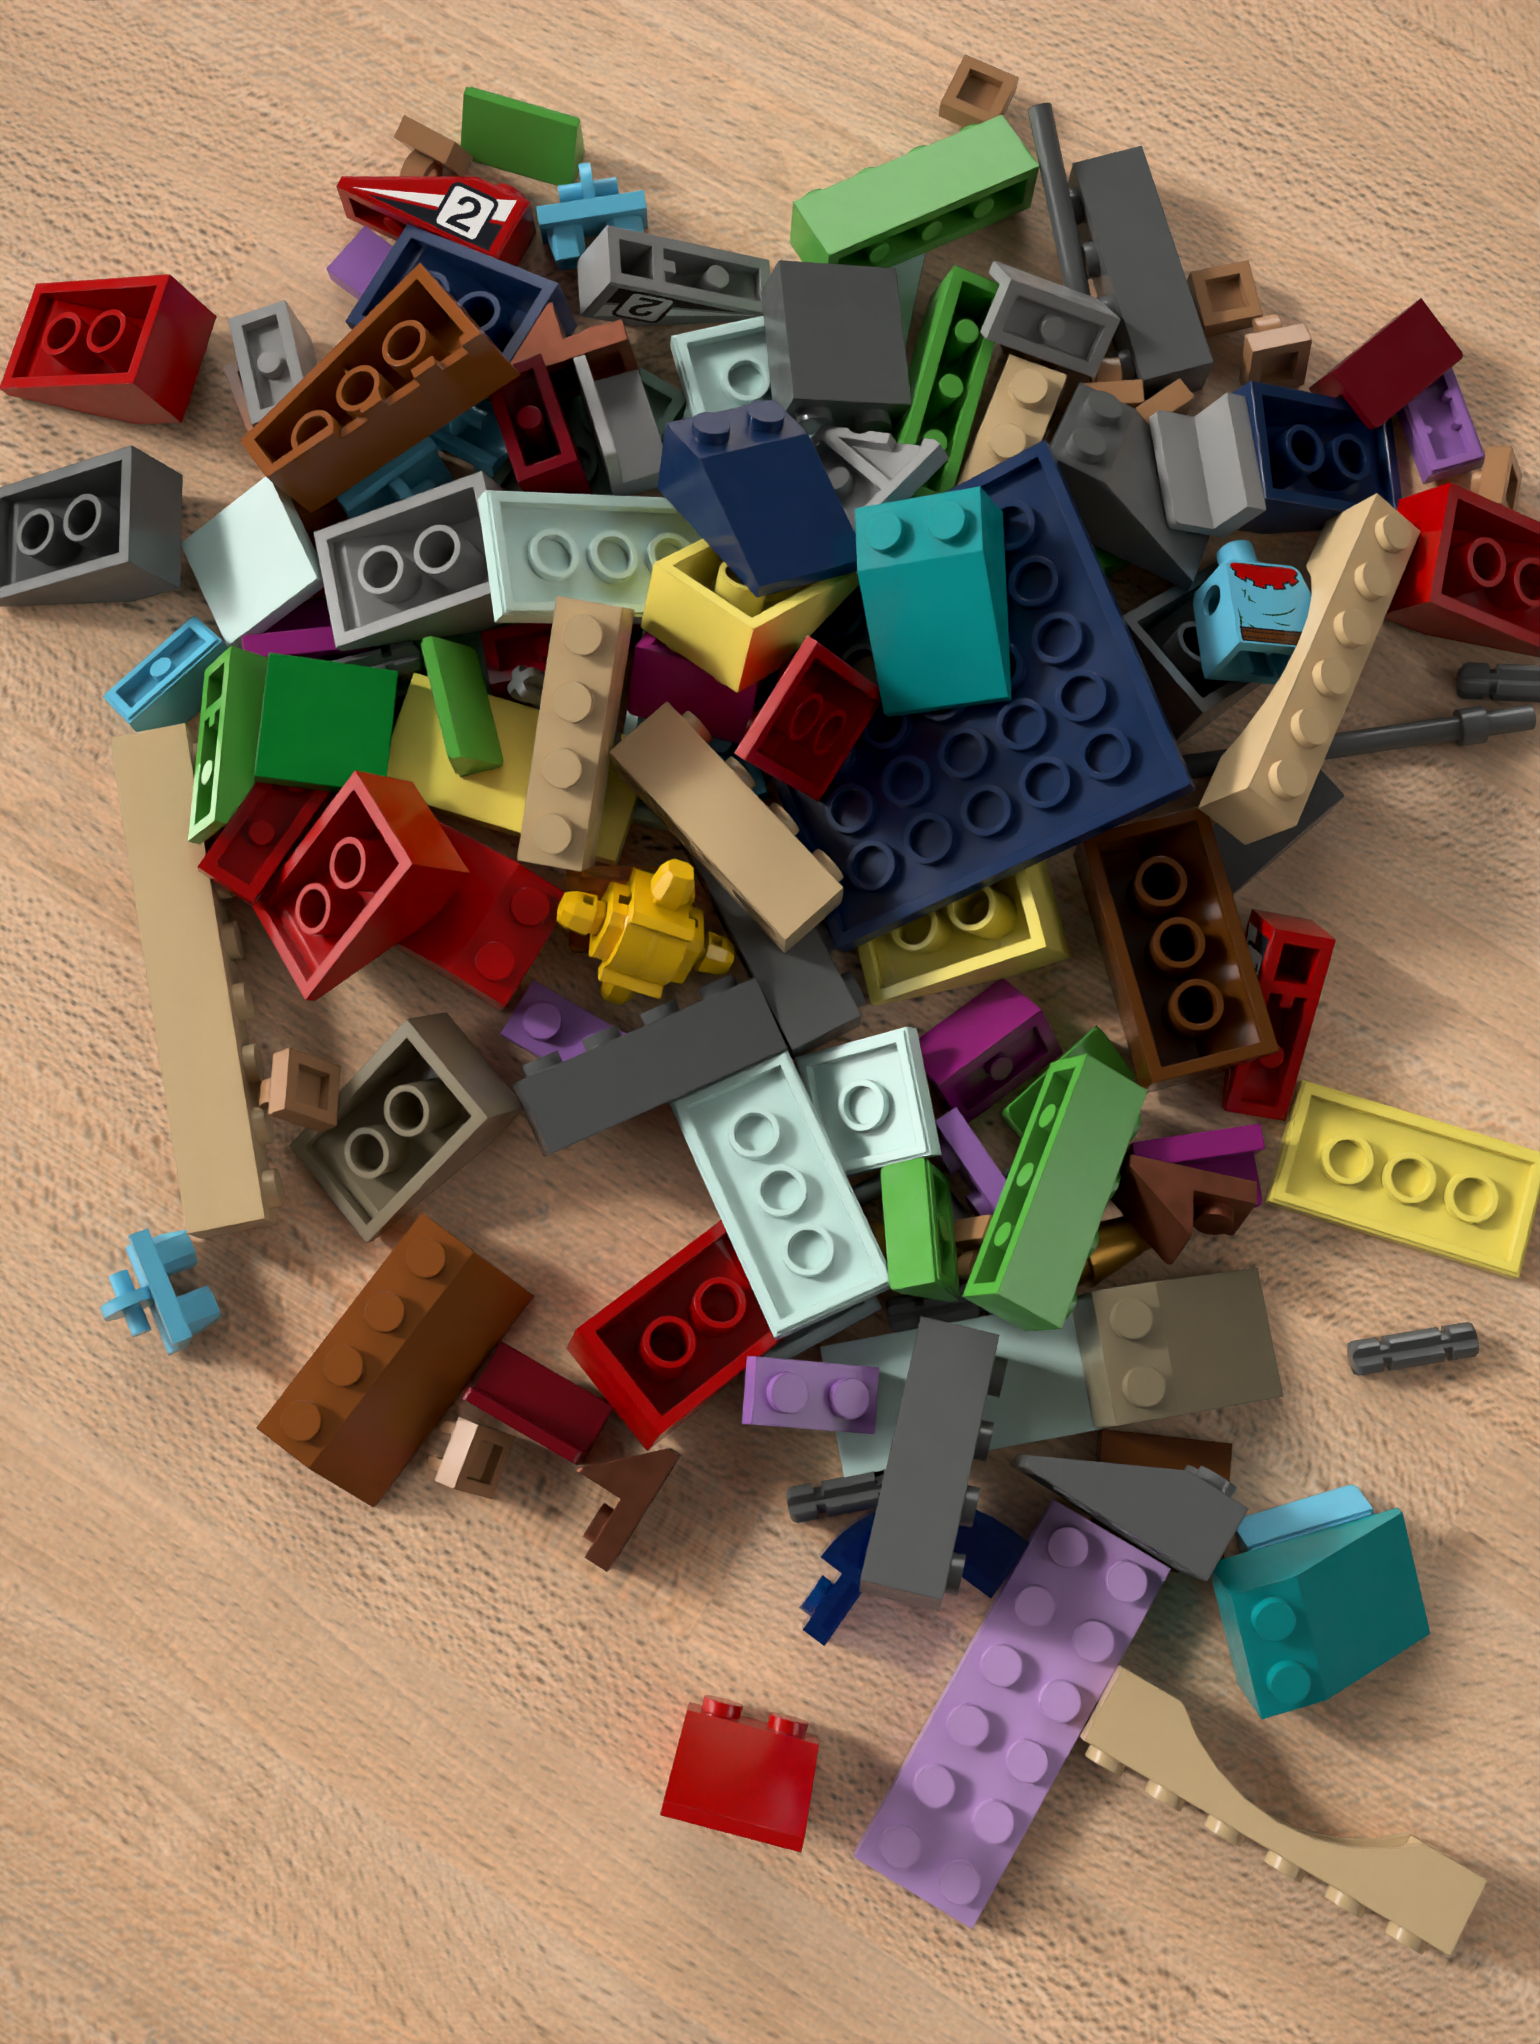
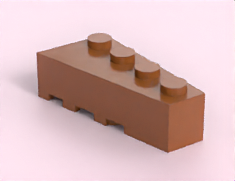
[240,263,521,514]

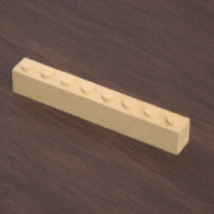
[110,723,284,1239]

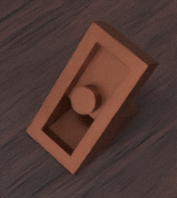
[511,302,641,402]
[1110,1154,1257,1265]
[576,1448,681,1572]

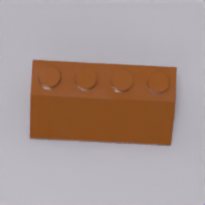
[256,1213,534,1507]

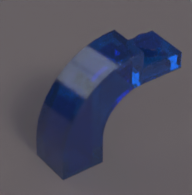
[799,1508,1030,1646]

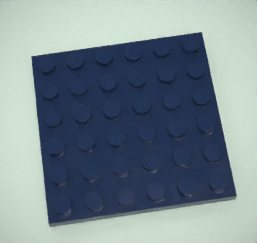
[754,440,1196,953]

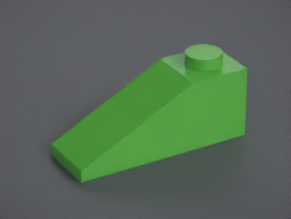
[188,646,268,845]

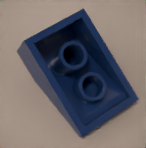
[346,224,577,402]
[1232,381,1402,534]
[657,399,857,598]

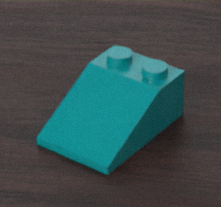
[855,486,1012,717]
[1211,1508,1431,1720]

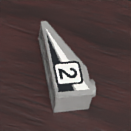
[577,225,770,326]

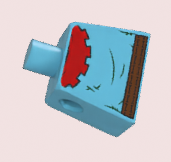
[1192,540,1312,685]

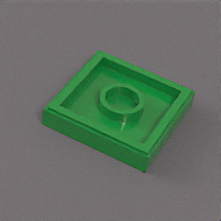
[254,652,398,793]

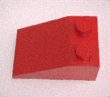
[0,274,217,424]
[1384,482,1540,658]
[734,635,881,802]
[253,770,470,1001]
[395,820,565,1012]
[566,1220,790,1451]
[660,1695,819,1853]

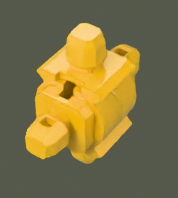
[557,859,735,1005]

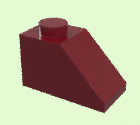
[489,353,593,495]

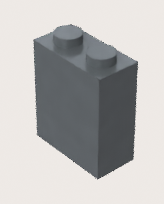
[761,260,912,435]

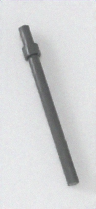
[1182,705,1536,779]

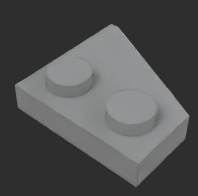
[810,425,949,534]

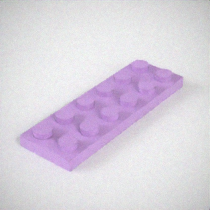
[854,1498,1171,1929]

